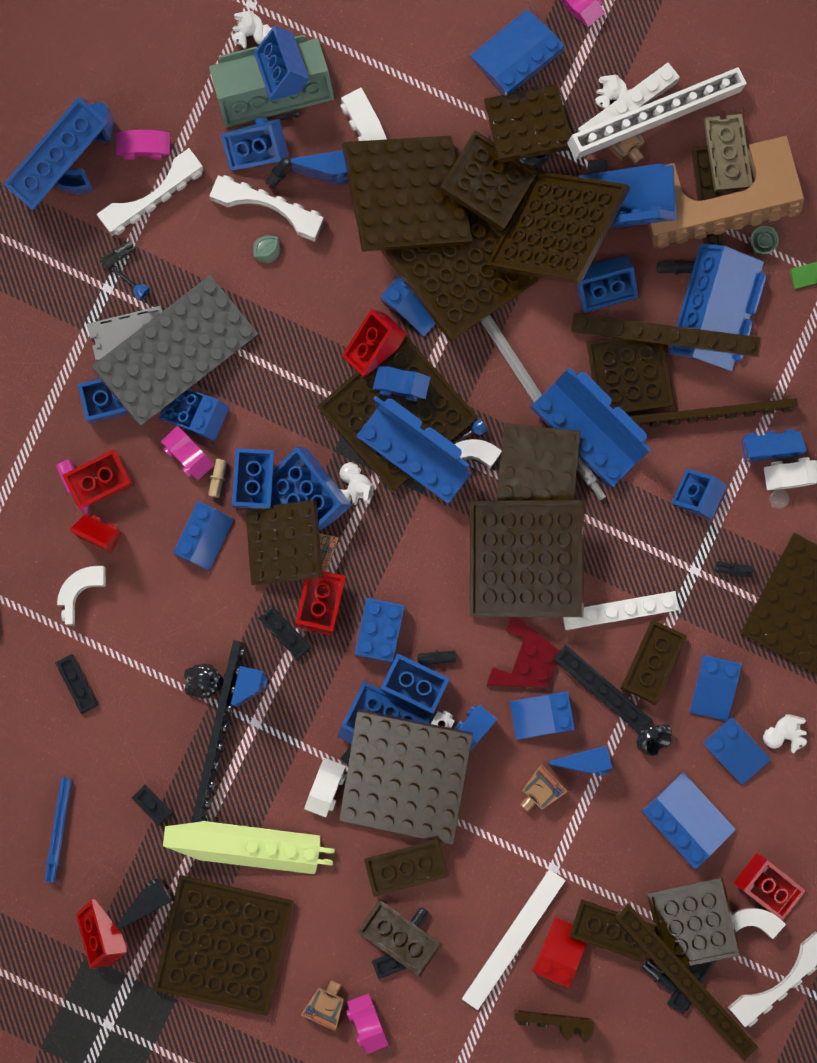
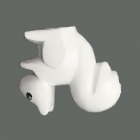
[232,11,272,49]
[595,75,631,109]
[339,462,374,505]
[763,714,807,753]

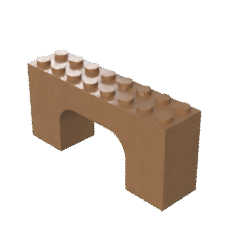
[648,135,804,248]

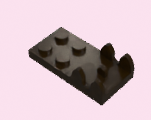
[620,619,687,706]
[364,839,449,897]
[569,899,656,962]
[357,900,443,977]
[513,1010,594,1042]

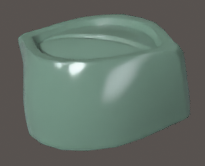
[750,226,779,254]
[252,235,281,263]

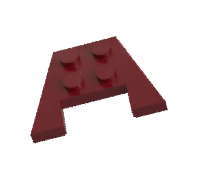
[486,617,560,688]

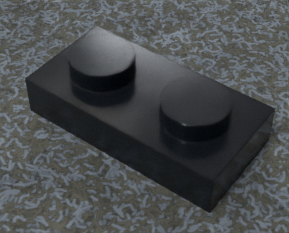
[132,784,172,826]

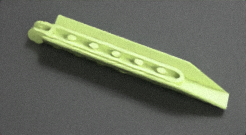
[163,821,335,874]

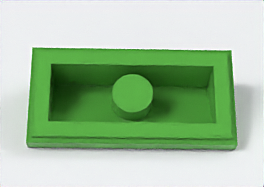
[789,262,817,290]

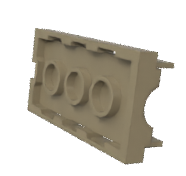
[704,114,753,192]

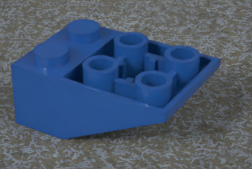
[159,389,230,442]

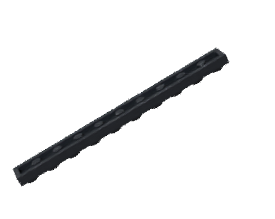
[191,640,247,823]

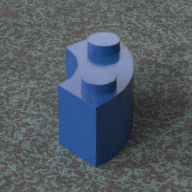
[54,168,93,194]
[373,367,430,402]

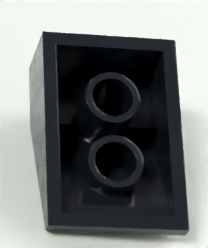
[116,878,174,930]

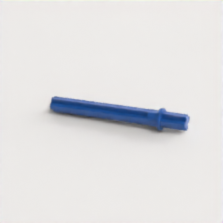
[44,778,71,883]

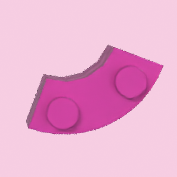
[560,0,605,27]
[116,130,170,160]
[161,426,214,480]
[346,993,389,1054]

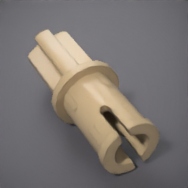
[208,459,228,498]

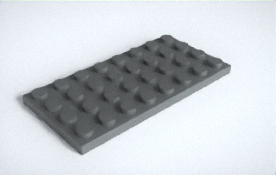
[91,275,258,427]

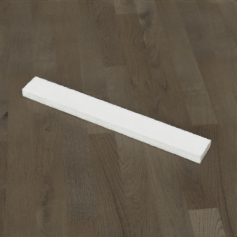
[462,869,566,1010]

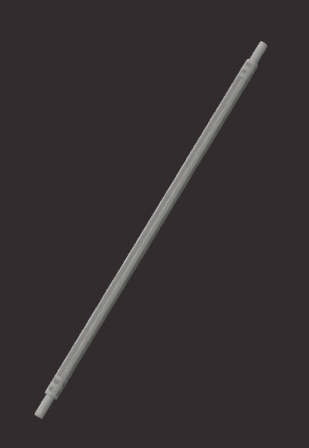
[481,315,606,501]

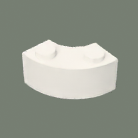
[764,457,817,490]
[304,758,346,817]

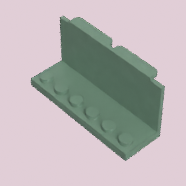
[209,35,334,128]

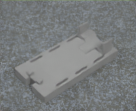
[87,306,162,361]

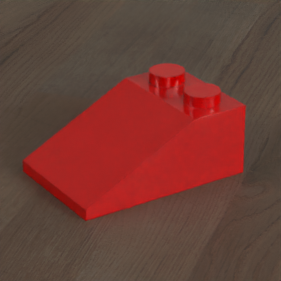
[342,309,407,377]
[62,449,134,509]
[70,514,121,553]
[295,571,346,636]
[733,853,806,921]
[76,899,127,969]
[532,917,587,988]

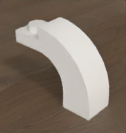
[455,439,502,469]
[57,566,106,626]
[732,908,786,939]

